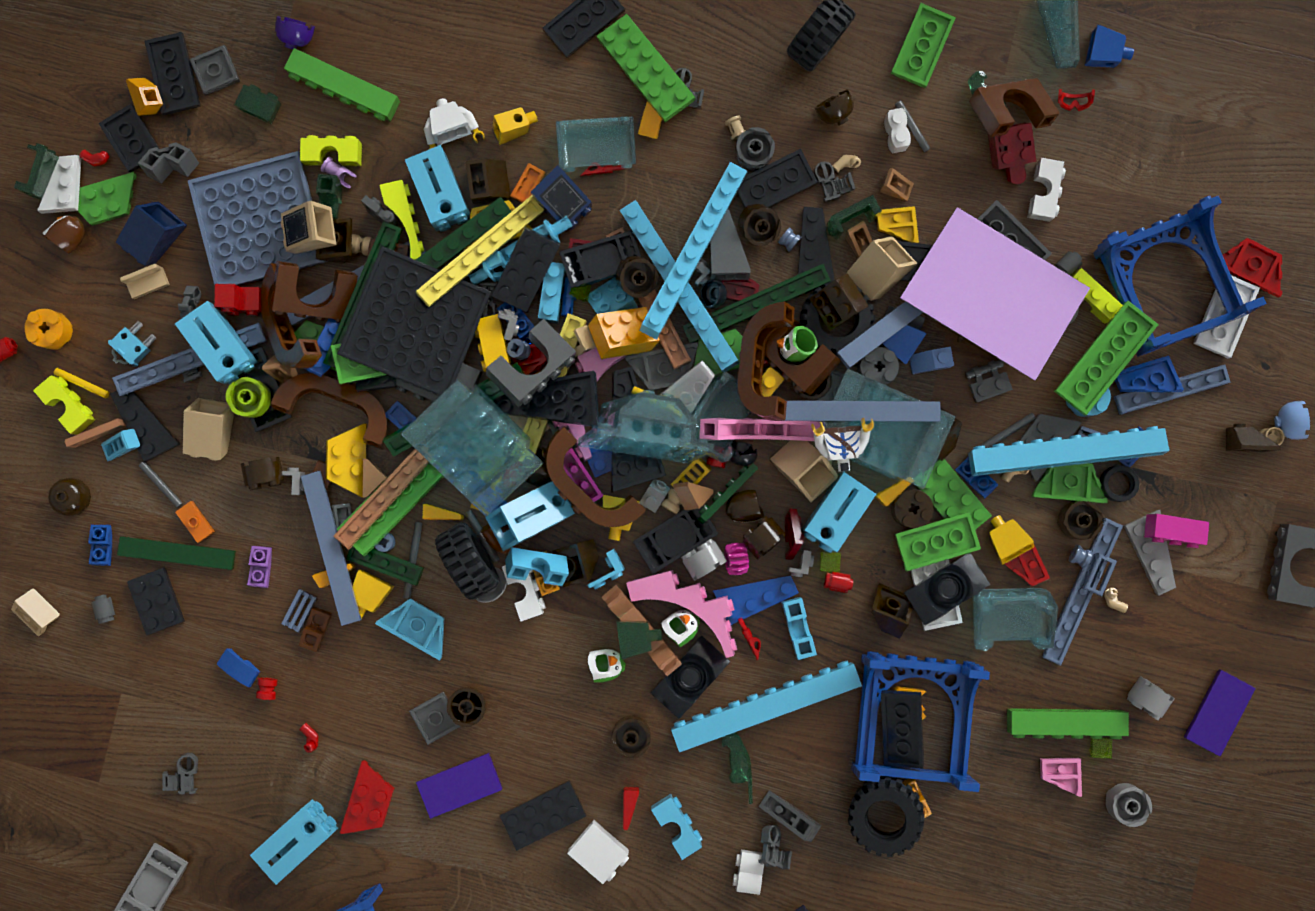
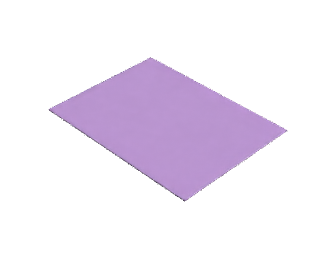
[900,207,1090,380]

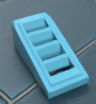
[101,429,140,461]

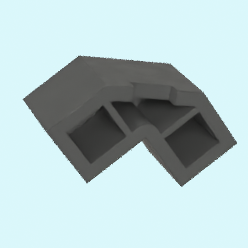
[138,142,199,184]

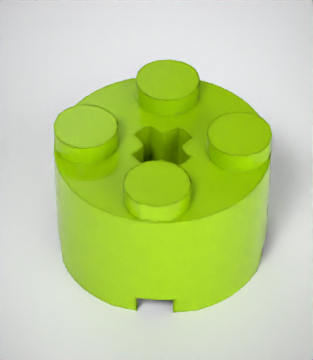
[226,377,271,418]

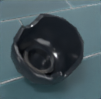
[700,279,727,308]
[728,442,758,466]

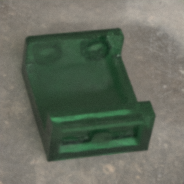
[14,143,59,200]
[827,195,882,240]

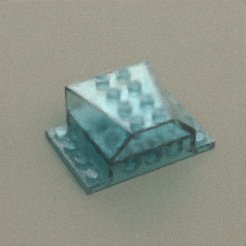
[823,369,956,489]
[401,379,543,517]
[578,390,714,463]

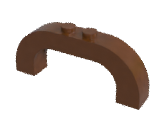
[261,263,322,368]
[738,301,795,421]
[270,373,387,449]
[545,425,646,527]

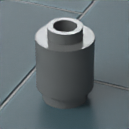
[1055,251,1082,276]
[91,594,116,624]

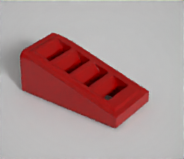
[623,787,639,830]

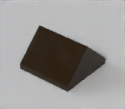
[316,218,352,263]

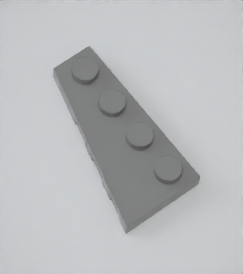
[1124,510,1176,596]

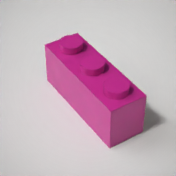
[564,447,603,502]
[1144,514,1209,549]

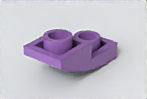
[247,546,272,588]

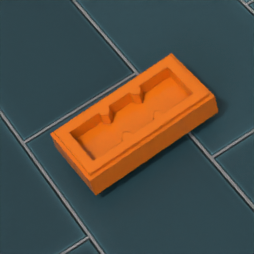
[510,163,546,203]
[175,501,215,543]

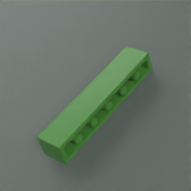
[284,48,400,122]
[1007,708,1129,739]

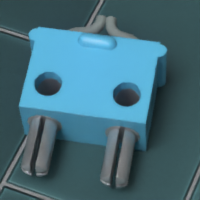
[108,321,156,367]

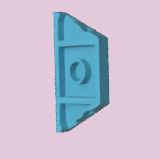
[375,599,444,661]

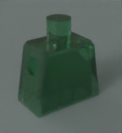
[617,620,662,659]

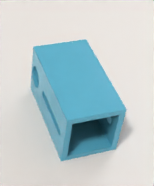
[405,145,470,232]
[175,301,257,384]
[801,472,876,553]
[485,481,575,551]
[250,799,338,885]

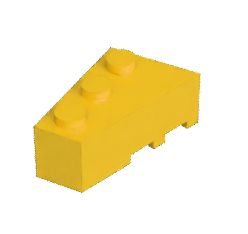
[475,314,512,372]

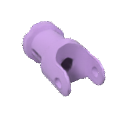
[321,157,357,188]

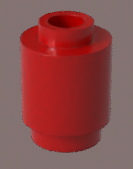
[0,337,18,362]
[824,571,853,594]

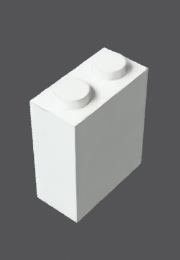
[567,820,629,884]

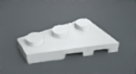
[38,155,81,214]
[659,361,715,424]

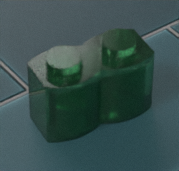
[234,84,281,124]

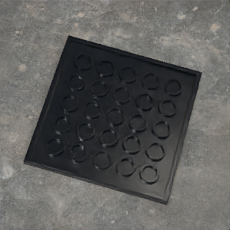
[337,246,491,399]

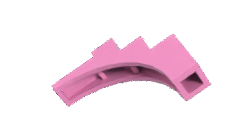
[552,348,626,462]
[700,418,825,441]
[626,570,737,658]

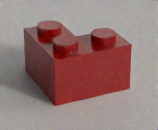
[214,284,261,316]

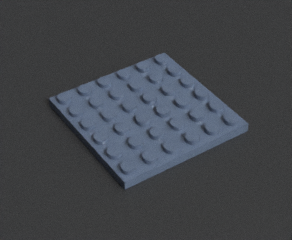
[188,151,329,286]

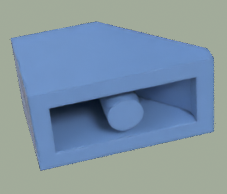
[910,347,954,374]

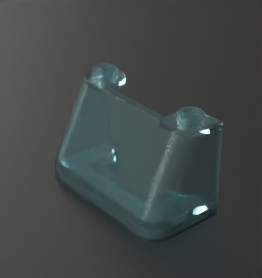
[556,116,636,172]
[677,371,753,463]
[973,588,1058,650]

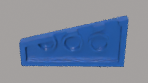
[713,575,799,625]

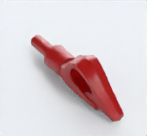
[580,163,625,177]
[738,618,761,660]

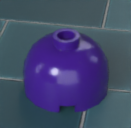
[275,16,315,49]

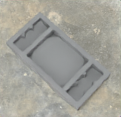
[114,843,189,911]

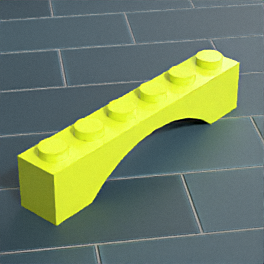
[380,180,425,260]

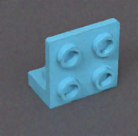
[585,277,638,314]
[588,549,625,589]

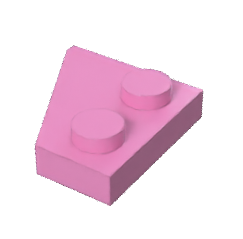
[1040,758,1082,797]

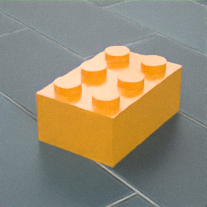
[588,307,660,359]

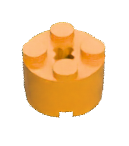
[25,309,73,350]

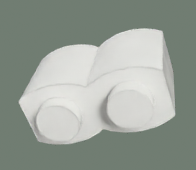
[884,108,911,153]
[733,849,764,895]

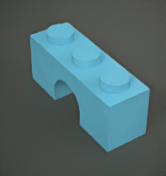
[538,262,566,324]
[505,547,569,586]
[781,597,817,660]
[651,794,703,860]

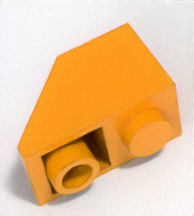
[126,78,163,116]

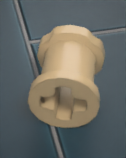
[725,115,746,141]

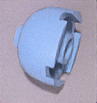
[1274,401,1310,440]

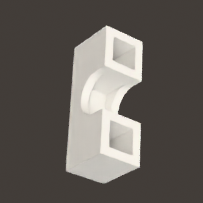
[1027,158,1066,222]
[502,565,546,621]

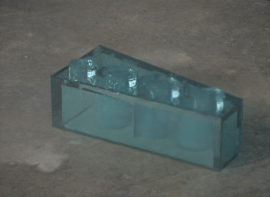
[1037,0,1080,68]

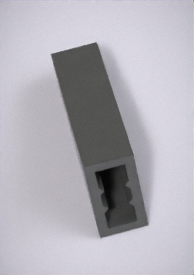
[710,209,751,281]

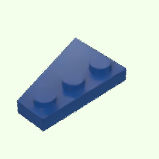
[1115,356,1184,392]

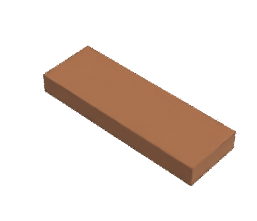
[65,419,126,448]

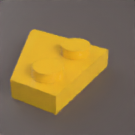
[876,206,919,243]

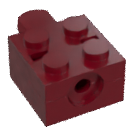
[987,122,1036,184]

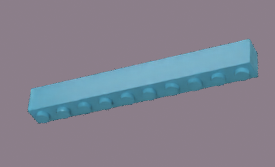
[640,162,747,340]
[620,200,739,373]
[968,426,1169,476]
[671,661,862,752]

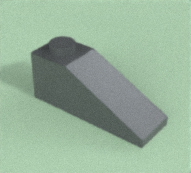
[759,790,822,842]

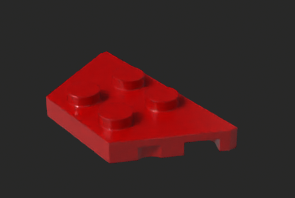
[1223,238,1282,298]
[340,760,395,834]

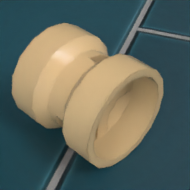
[352,234,373,256]
[1260,427,1285,445]
[661,488,682,514]

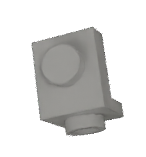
[695,258,711,287]
[498,309,519,341]
[282,468,305,495]
[639,479,670,513]
[787,550,814,577]

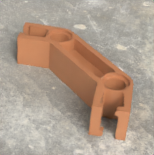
[602,585,682,676]

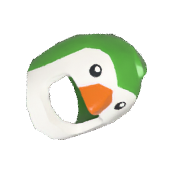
[777,326,818,363]
[661,610,700,648]
[588,649,626,683]

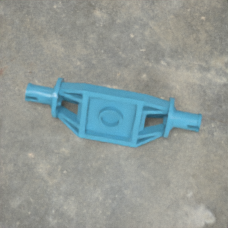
[469,216,573,285]

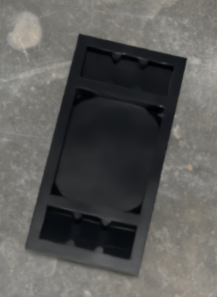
[559,230,641,289]
[230,347,292,432]
[633,506,719,574]
[904,553,990,625]
[650,635,730,719]

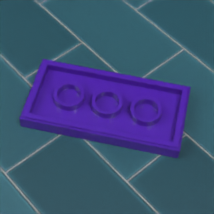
[1184,669,1256,756]
[416,753,503,819]

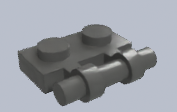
[361,195,397,226]
[965,360,1013,403]

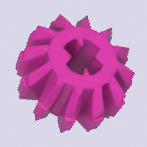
[724,543,749,575]

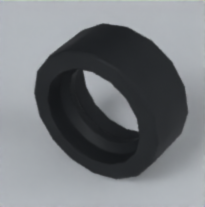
[1100,465,1140,502]

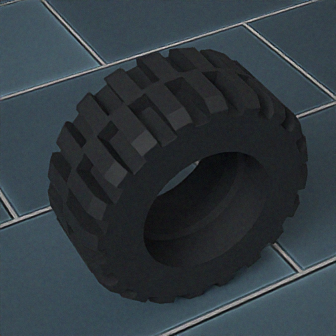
[787,0,856,71]
[799,282,875,356]
[435,522,500,600]
[848,776,924,857]

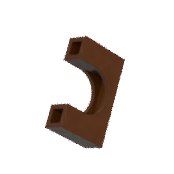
[969,78,1060,137]
[270,261,358,323]
[764,319,841,395]

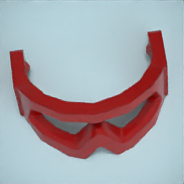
[1058,89,1095,111]

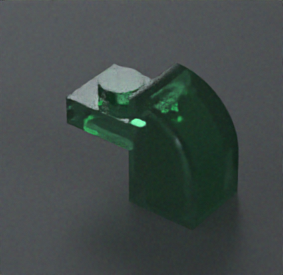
[316,174,342,220]

